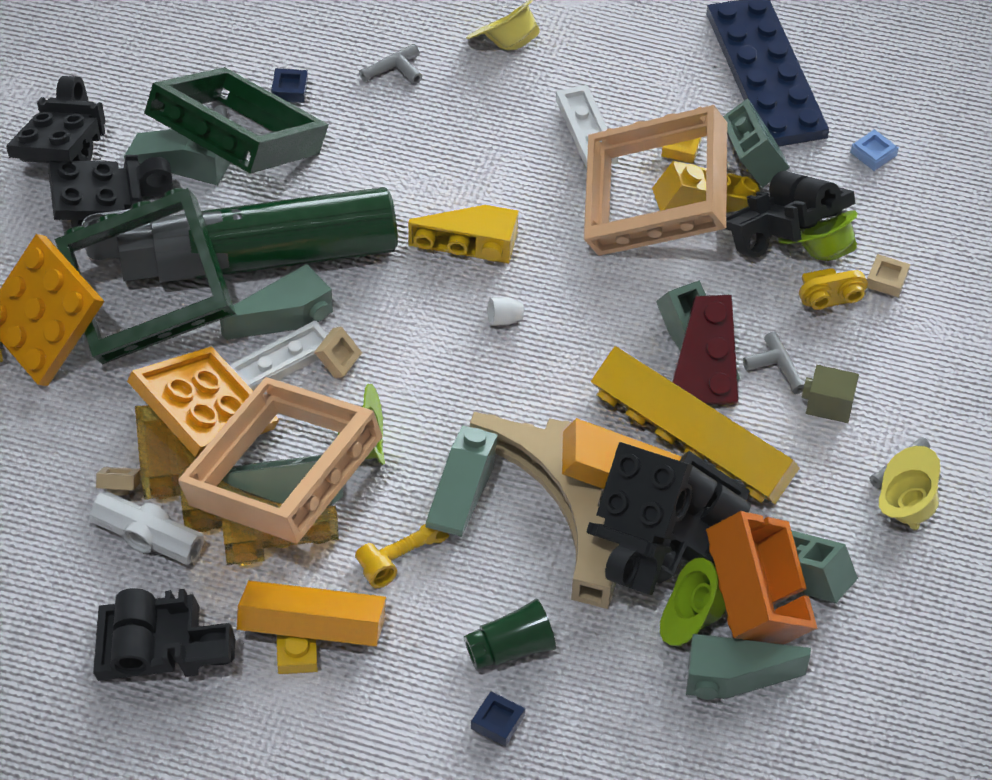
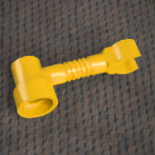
[355,524,450,588]

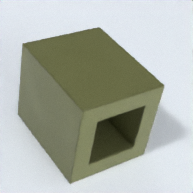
[802,364,859,423]

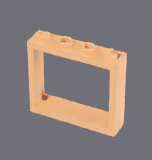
[584,105,727,256]
[178,377,383,544]

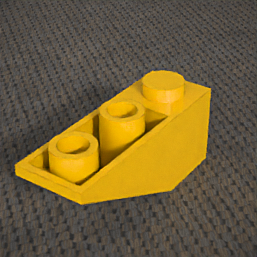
[652,161,759,213]
[408,205,519,264]

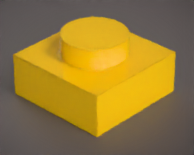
[661,137,702,164]
[277,635,318,674]

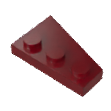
[672,295,738,405]

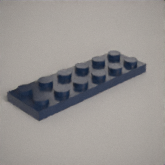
[706,0,829,147]

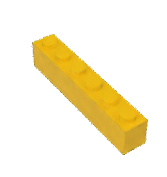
[590,346,800,504]

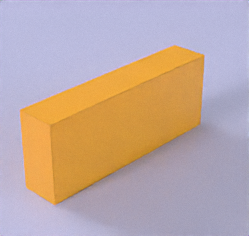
[562,418,682,489]
[237,580,386,647]

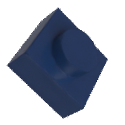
[271,68,308,103]
[471,691,526,747]

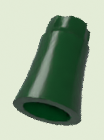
[463,598,556,669]

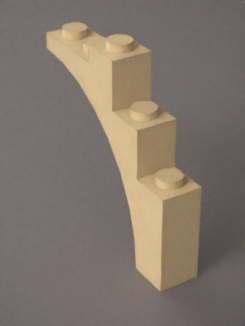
[470,411,619,609]

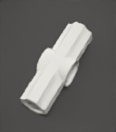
[89,491,205,565]

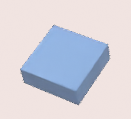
[850,129,899,171]

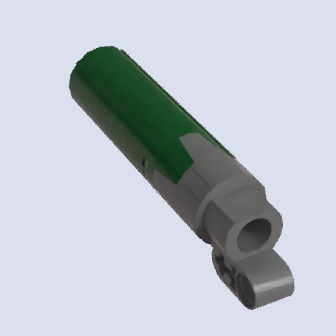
[82,187,398,283]

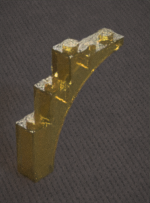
[135,405,339,565]

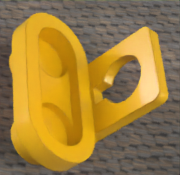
[799,268,868,310]

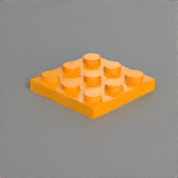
[0,234,105,386]
[127,346,279,458]

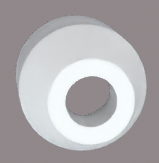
[487,297,524,326]

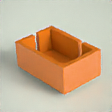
[706,511,818,645]

